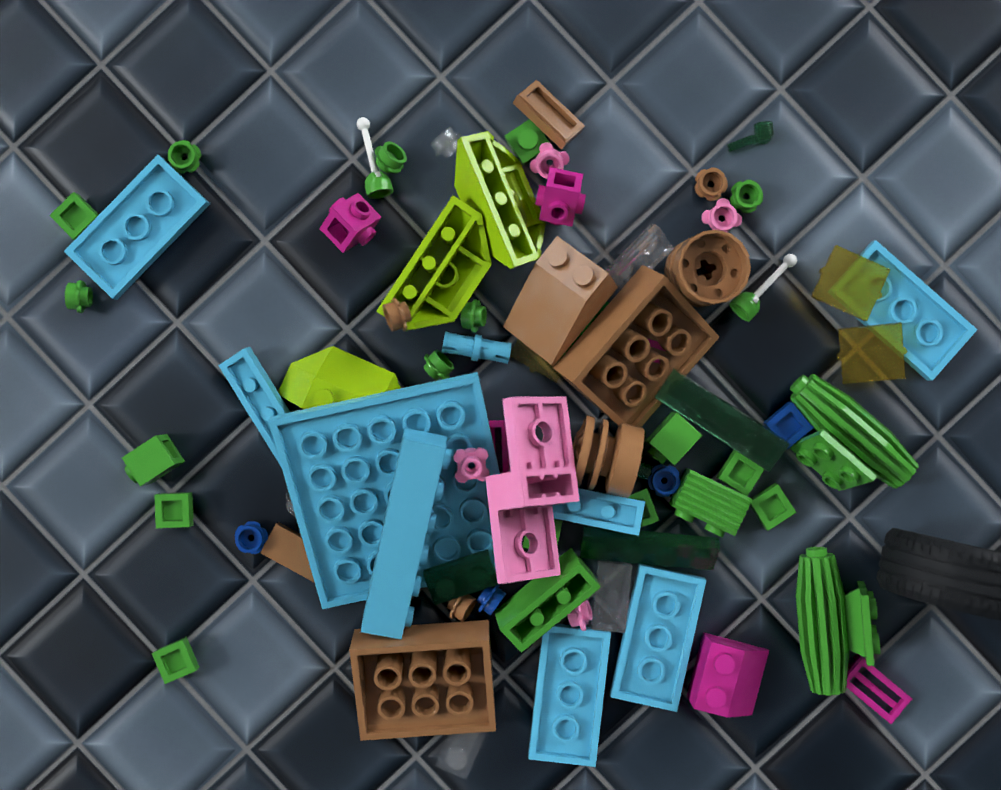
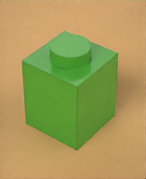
[645,411,702,466]
[122,434,185,486]

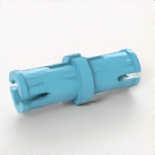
[441,331,512,364]

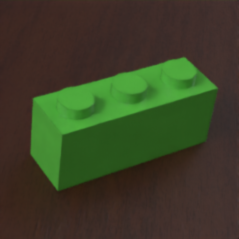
[494,548,601,653]

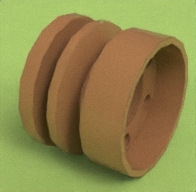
[664,230,751,308]
[573,415,644,498]

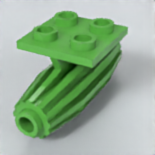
[790,374,918,491]
[796,547,880,696]

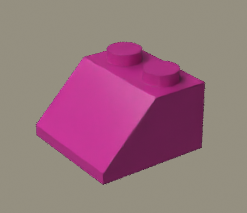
[686,632,769,718]

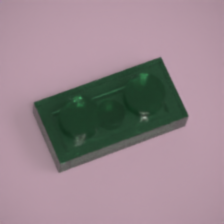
[423,549,498,605]

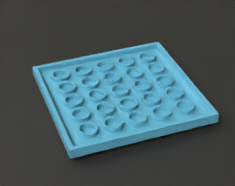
[268,372,500,609]

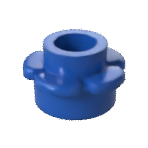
[648,464,681,497]
[235,521,268,554]
[476,584,506,616]

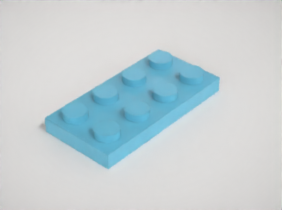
[64,154,210,300]
[827,240,978,381]
[610,563,707,712]
[528,624,611,767]

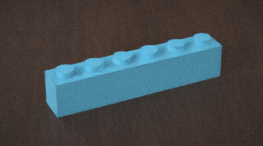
[361,428,452,639]

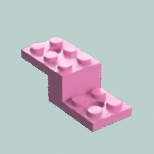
[485,396,580,584]

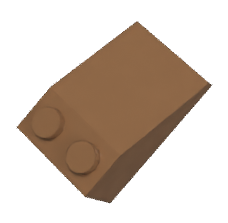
[503,236,618,367]

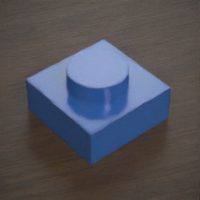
[763,402,813,450]

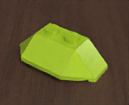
[454,131,546,269]
[376,195,492,331]
[278,346,401,409]

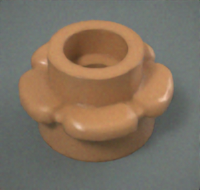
[694,167,728,201]
[382,298,412,332]
[447,589,477,622]

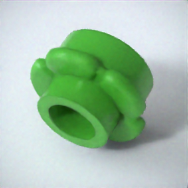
[168,140,201,174]
[374,141,407,174]
[730,180,763,213]
[65,280,93,313]
[460,299,487,333]
[423,349,454,380]

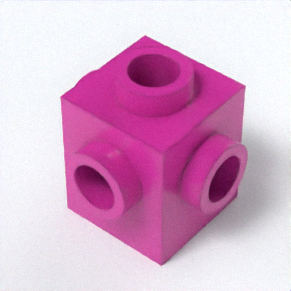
[535,167,586,227]
[320,193,382,253]

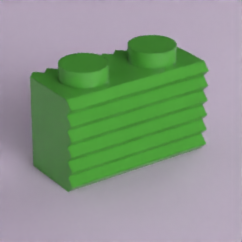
[669,468,752,538]

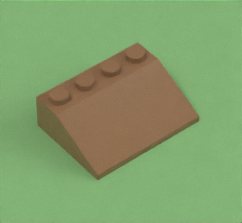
[553,265,719,427]
[349,620,496,741]

